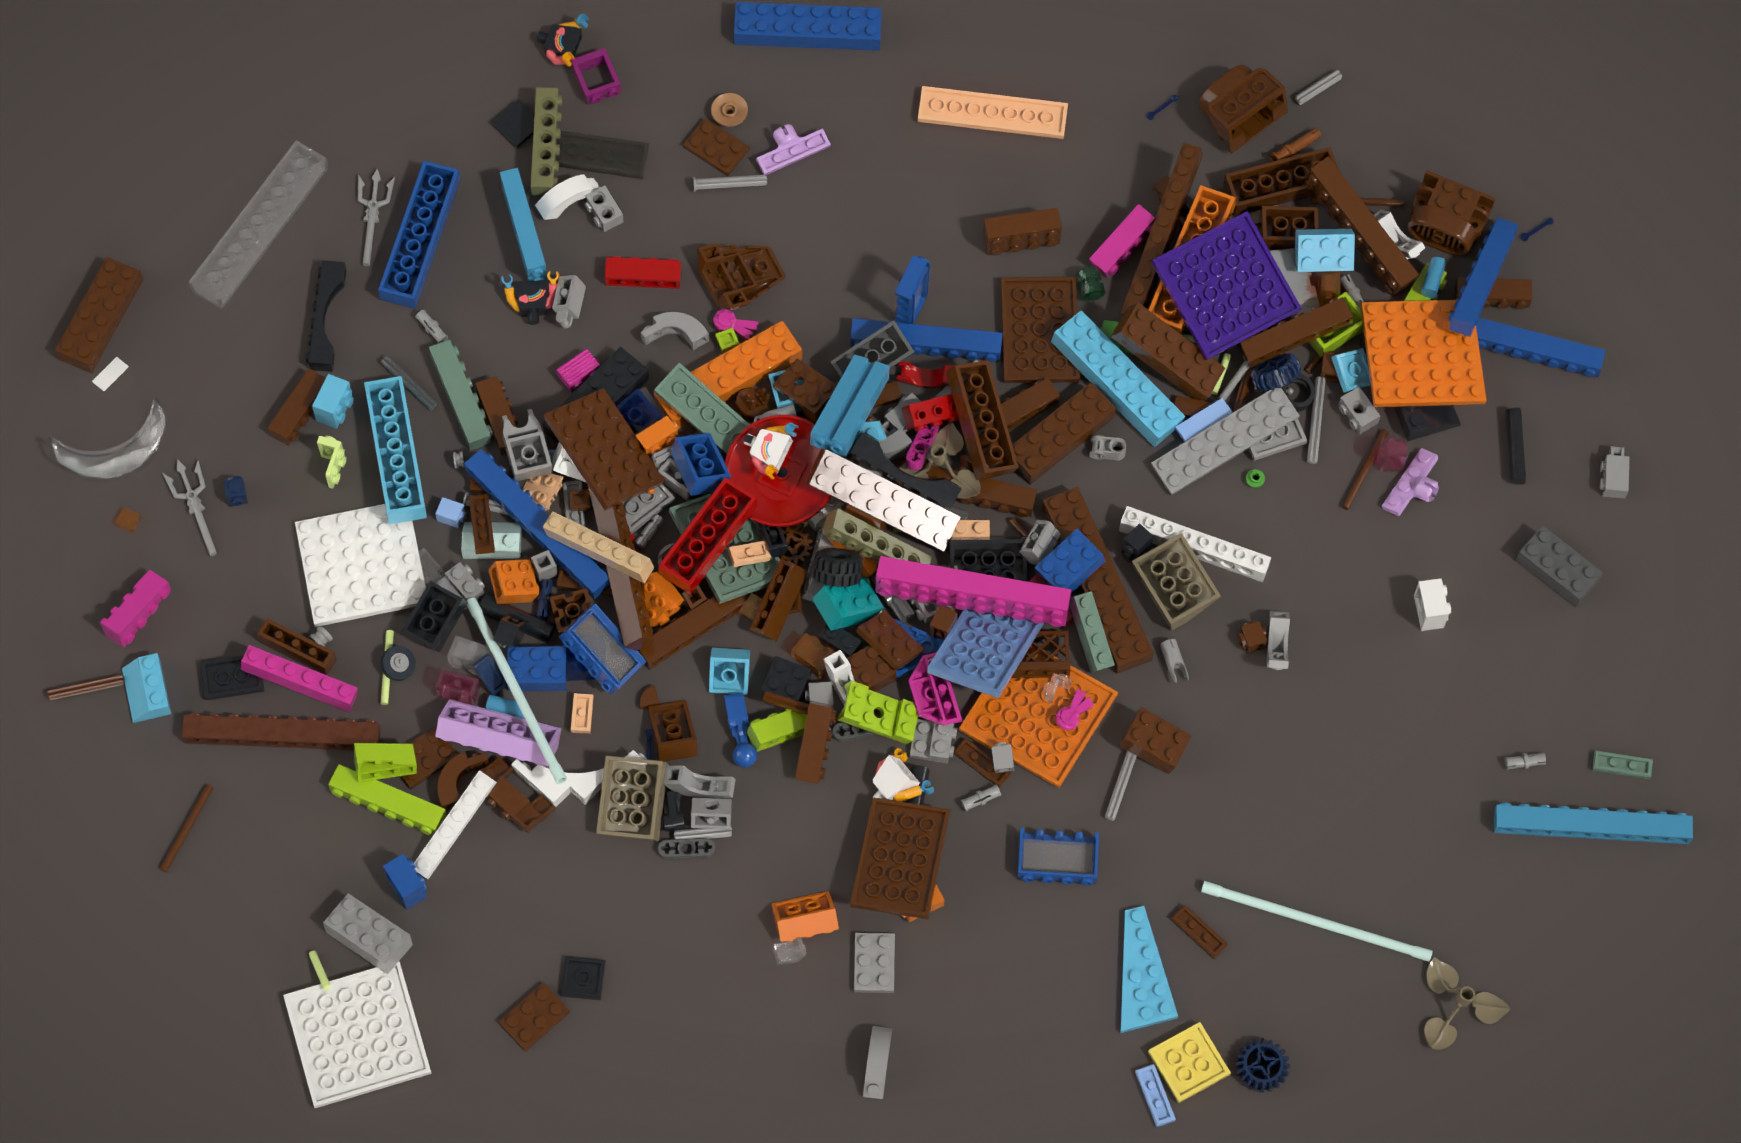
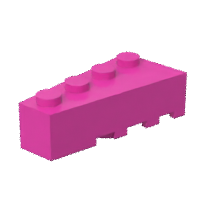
[1089,204,1155,278]
[100,570,171,648]

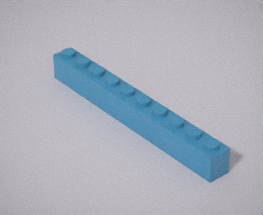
[1494,803,1693,844]

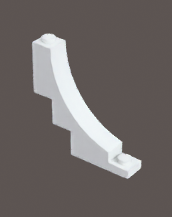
[511,750,647,807]

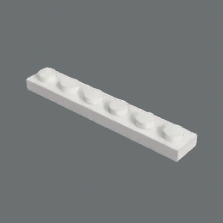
[414,770,497,879]

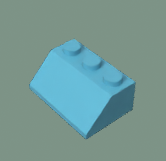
[122,653,172,723]

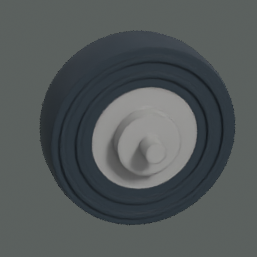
[380,646,416,681]

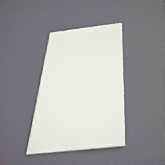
[92,357,129,391]

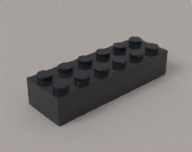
[543,346,649,444]

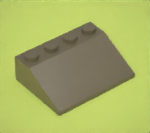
[1132,533,1221,631]
[596,756,668,842]

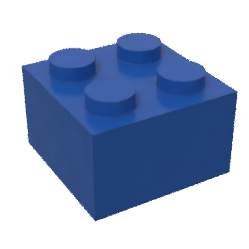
[383,854,428,910]

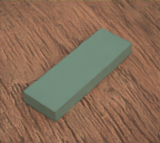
[1592,750,1653,780]

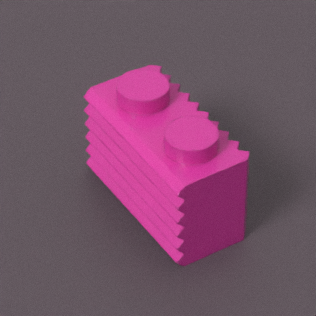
[556,349,600,392]

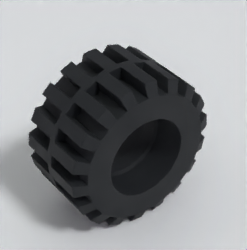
[813,548,863,587]

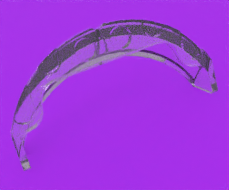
[48,398,166,479]

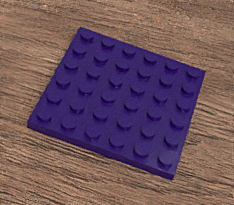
[1151,211,1302,360]

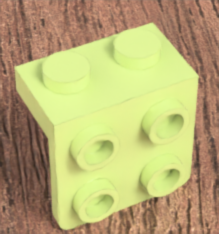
[317,436,347,489]

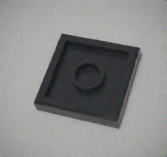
[492,99,535,148]
[561,956,606,1000]

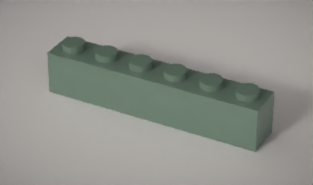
[429,340,493,451]

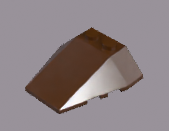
[697,244,786,310]

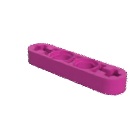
[906,424,940,470]

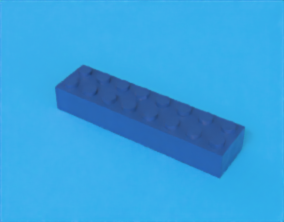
[734,2,882,51]
[378,161,461,309]

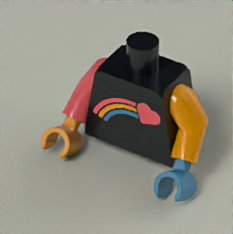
[537,14,589,67]
[501,271,559,325]

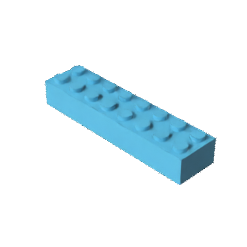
[1051,311,1185,448]
[364,376,427,525]

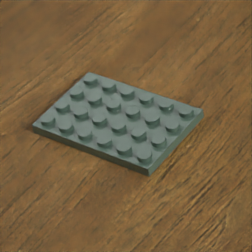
[669,492,780,604]

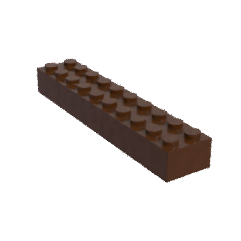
[1042,487,1154,674]

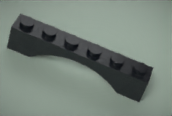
[306,260,347,372]
[850,430,962,509]

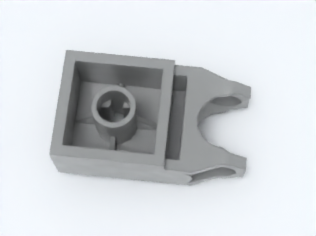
[502,409,552,481]

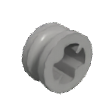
[453,451,464,469]

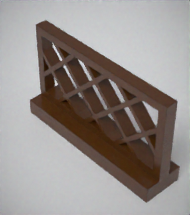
[1011,631,1070,678]

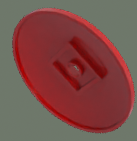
[725,415,835,527]

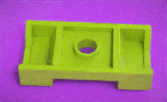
[837,680,918,744]

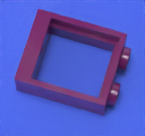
[571,48,621,105]

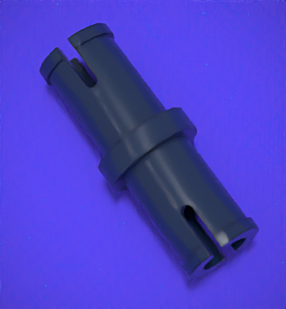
[536,579,553,620]

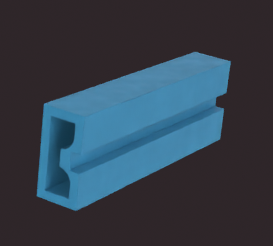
[500,168,548,281]
[810,354,890,457]

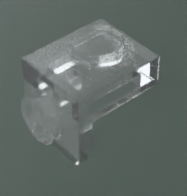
[1043,673,1072,703]
[772,937,806,965]

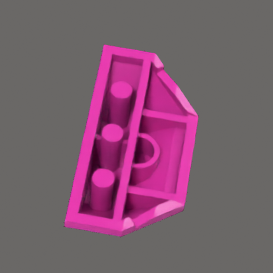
[908,652,962,726]

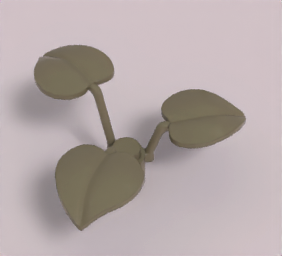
[895,423,981,499]
[1424,957,1511,1050]

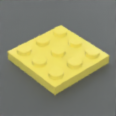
[1148,1022,1231,1103]

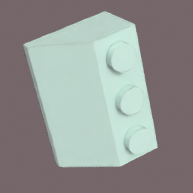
[461,522,522,560]

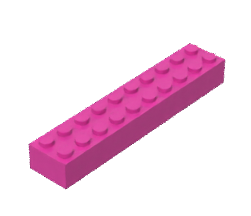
[876,556,1071,627]

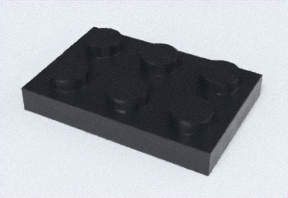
[201,655,265,700]

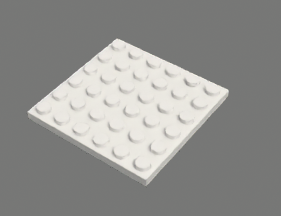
[295,504,426,627]
[283,962,432,1108]

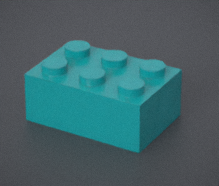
[812,576,884,631]

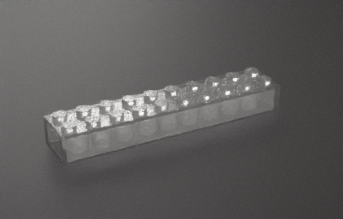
[189,140,329,309]

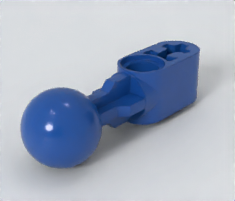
[724,692,757,768]

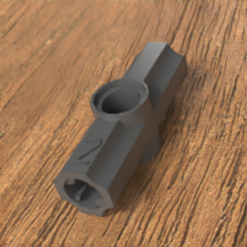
[870,570,915,623]

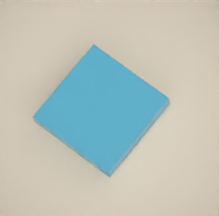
[1331,348,1371,393]

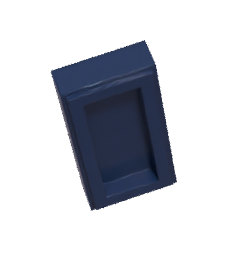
[472,654,507,695]

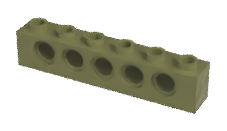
[531,87,562,195]
[823,508,932,565]

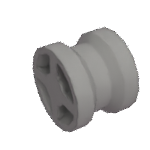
[308,626,333,647]

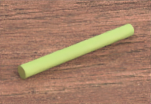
[380,630,394,705]

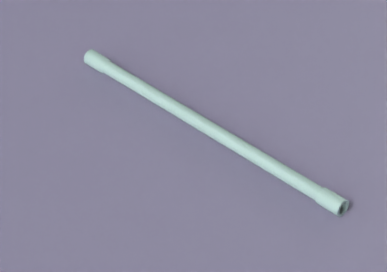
[467,598,567,784]
[1201,881,1433,962]

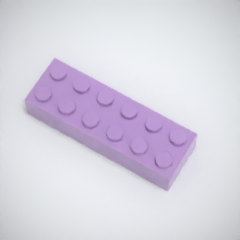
[435,699,561,766]

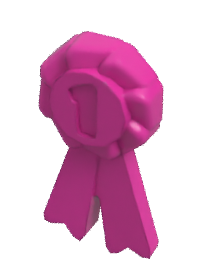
[713,309,759,341]
[1055,689,1094,730]

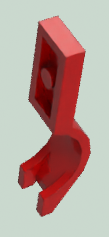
[897,362,955,388]

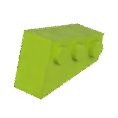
[354,743,417,782]

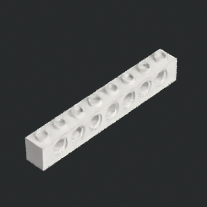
[1119,506,1271,582]

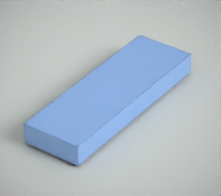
[1175,398,1233,442]
[1135,1064,1176,1128]

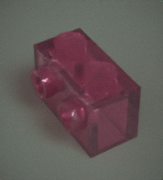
[1376,437,1408,471]
[436,669,480,705]

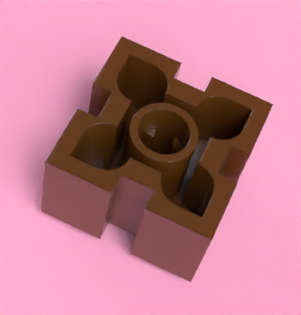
[550,588,597,640]

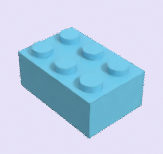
[1295,229,1355,272]

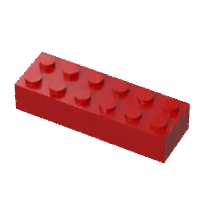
[658,478,757,595]

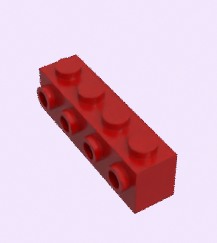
[901,394,959,431]

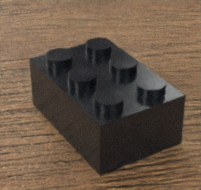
[402,580,468,653]

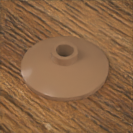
[711,93,748,127]

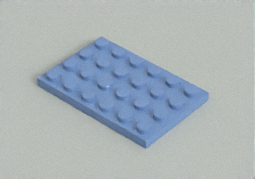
[927,609,1044,698]

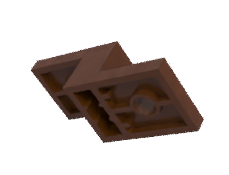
[773,358,872,424]

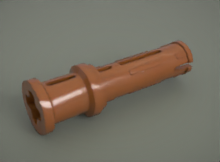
[1270,127,1321,162]

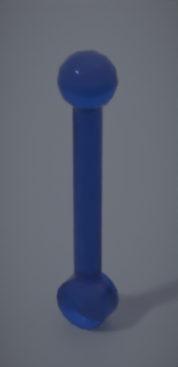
[1147,95,1178,120]
[1521,218,1554,241]
[645,728,653,760]

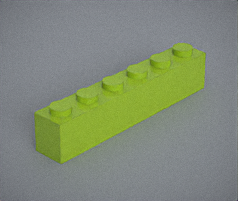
[328,764,447,835]

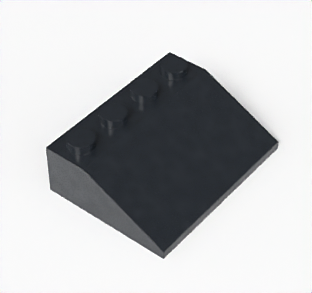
[1394,405,1461,441]
[949,537,1027,582]

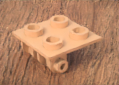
[522,474,563,511]

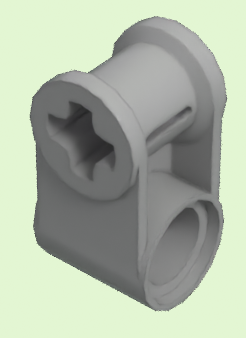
[1089,435,1126,461]

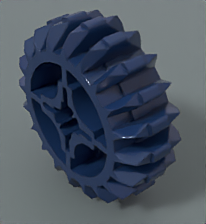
[1250,353,1301,391]
[1235,1038,1290,1093]

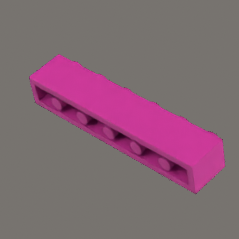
[241,645,358,713]

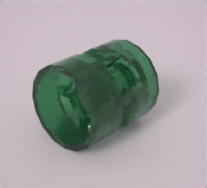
[1076,267,1106,301]

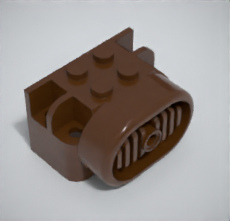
[1199,65,1288,154]
[1407,170,1496,255]

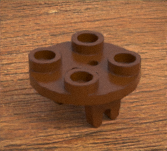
[735,388,772,421]

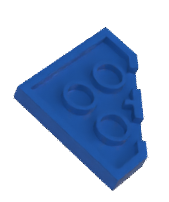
[894,619,944,678]

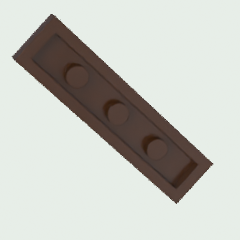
[469,494,495,554]

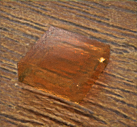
[115,507,141,533]

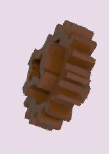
[779,525,813,565]

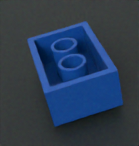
[670,433,731,496]
[1035,529,1106,593]
[507,646,567,691]

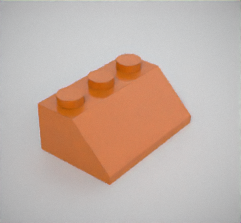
[771,891,839,942]

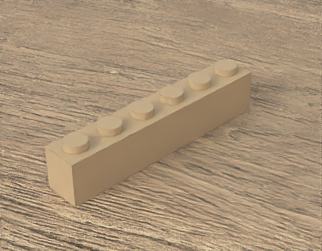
[543,512,654,583]

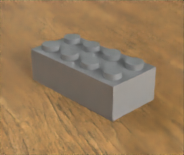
[323,893,413,974]

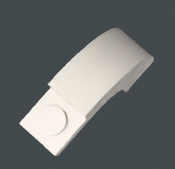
[535,174,600,220]
[1374,210,1425,260]
[824,650,856,705]

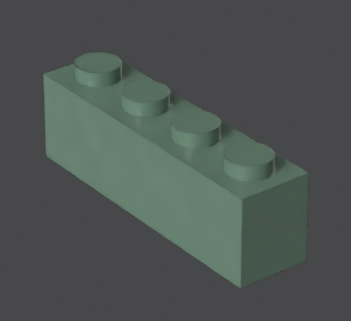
[1070,591,1115,673]

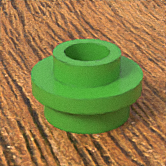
[1246,469,1265,488]

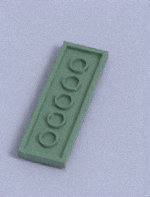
[654,363,750,456]

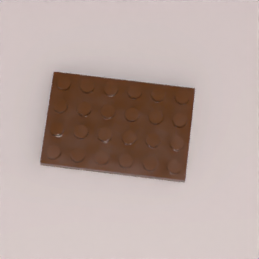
[1001,277,1080,383]
[543,388,665,510]
[850,797,951,920]

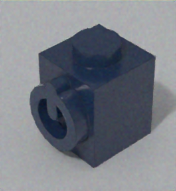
[224,476,248,507]

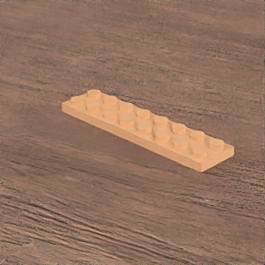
[918,86,1068,139]

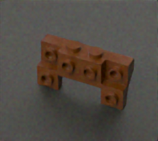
[471,756,556,833]

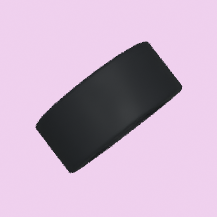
[1281,374,1315,412]

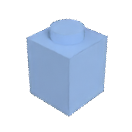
[435,497,467,528]

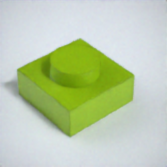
[715,327,740,353]

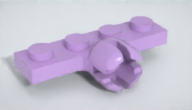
[756,124,831,175]
[1382,448,1439,516]

